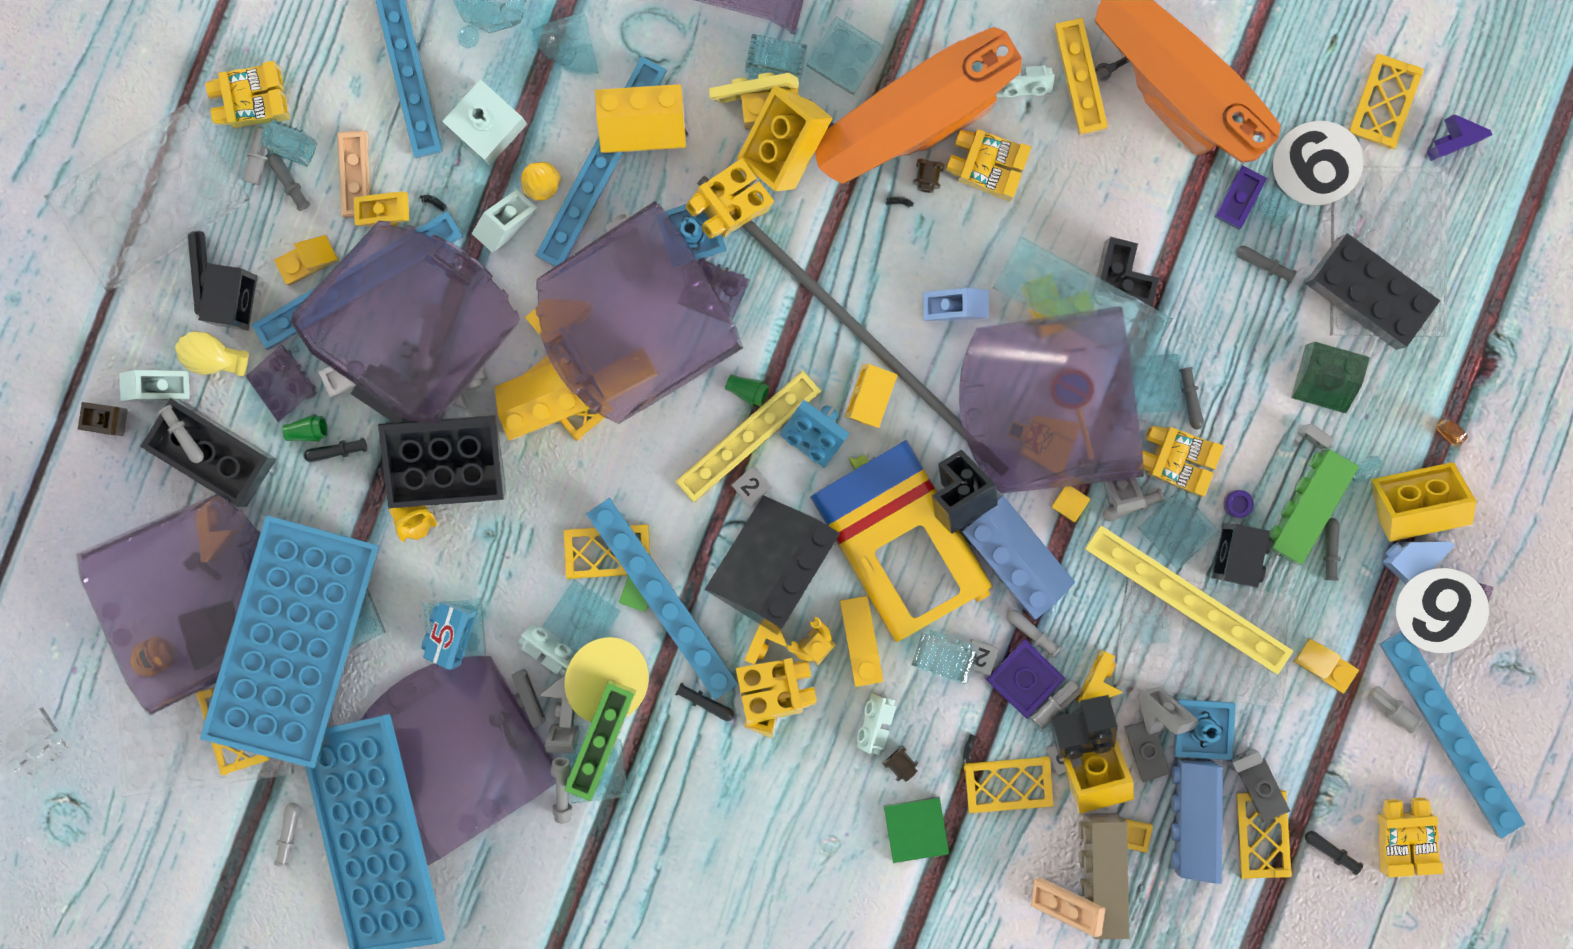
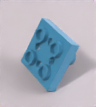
[655,204,727,269]
[779,400,850,468]
[1173,699,1236,760]

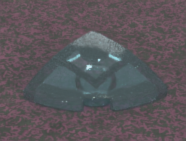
[532,13,599,74]

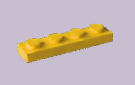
[1054,18,1108,136]

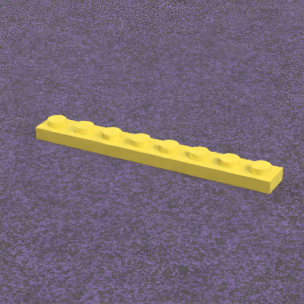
[1084,525,1293,675]

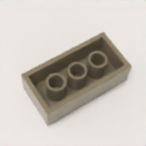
[1079,813,1129,940]

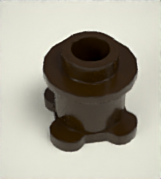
[912,159,945,193]
[882,745,918,782]

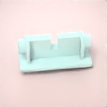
[996,65,1055,98]
[517,623,575,676]
[857,693,897,755]

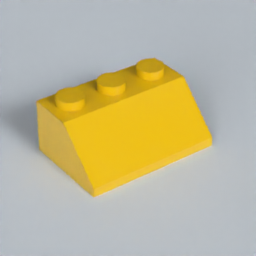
[595,84,686,153]
[736,86,833,191]
[494,355,594,441]
[1371,462,1477,542]

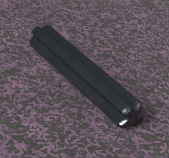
[188,231,207,314]

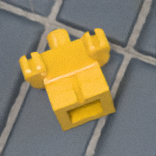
[787,617,837,666]

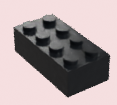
[1304,233,1441,350]
[140,398,277,507]

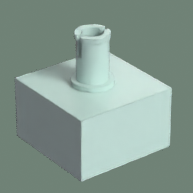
[442,79,527,166]

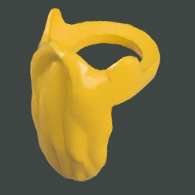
[521,162,562,201]
[389,506,437,542]

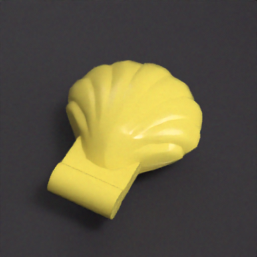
[175,331,249,376]

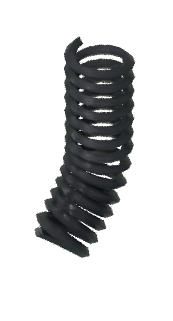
[420,194,446,212]
[885,196,914,208]
[963,734,977,762]

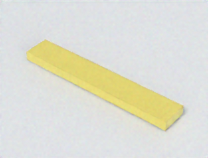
[675,371,821,503]

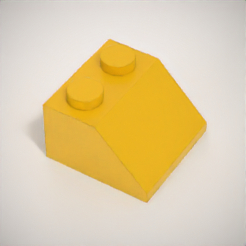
[1063,739,1134,814]

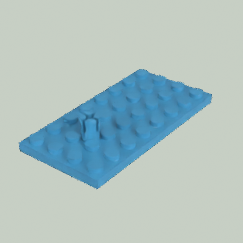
[200,515,380,768]
[305,714,446,949]

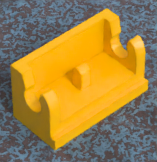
[844,364,898,428]

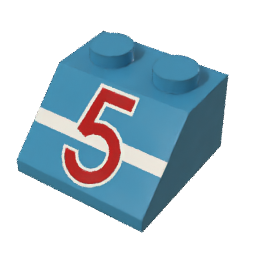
[421,601,477,670]

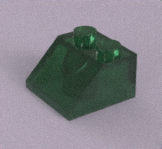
[1291,342,1370,414]

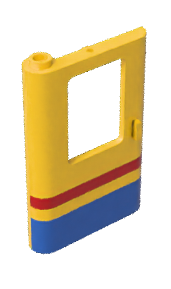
[810,440,993,642]

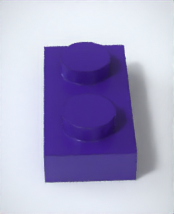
[1214,165,1267,230]

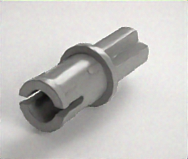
[242,127,272,185]
[1031,680,1082,730]
[1367,686,1422,734]

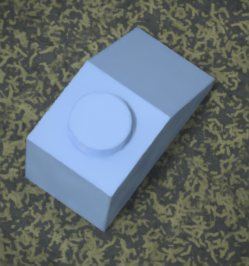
[923,288,989,321]
[1382,541,1455,585]

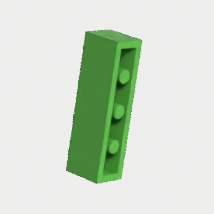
[1269,449,1359,565]
[564,680,637,802]

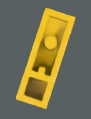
[840,596,884,687]

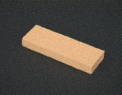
[337,131,371,218]
[1031,878,1105,937]

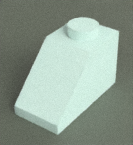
[472,189,538,253]
[119,370,190,402]

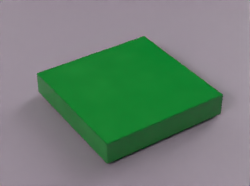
[884,797,949,863]

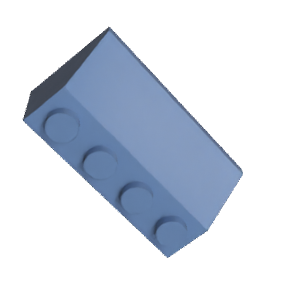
[960,495,1075,620]
[1171,759,1223,884]

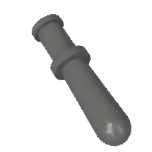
[268,154,310,211]
[1236,245,1297,284]
[1179,367,1204,430]
[1323,518,1341,581]

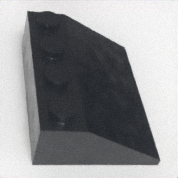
[378,415,506,509]
[704,495,840,635]

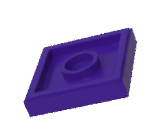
[985,639,1066,719]

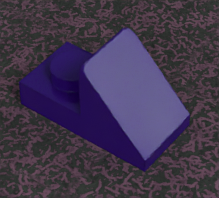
[1426,115,1493,161]

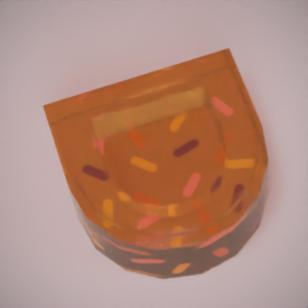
[1435,419,1468,446]

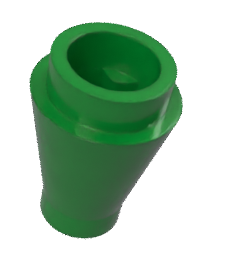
[725,374,769,407]
[282,414,328,442]

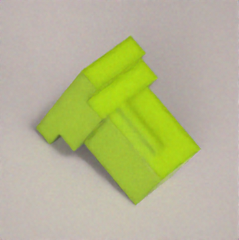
[848,454,869,470]

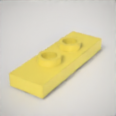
[709,73,799,104]

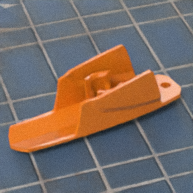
[1095,0,1281,163]
[815,27,1022,184]

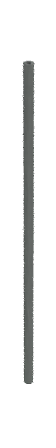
[697,176,1010,476]

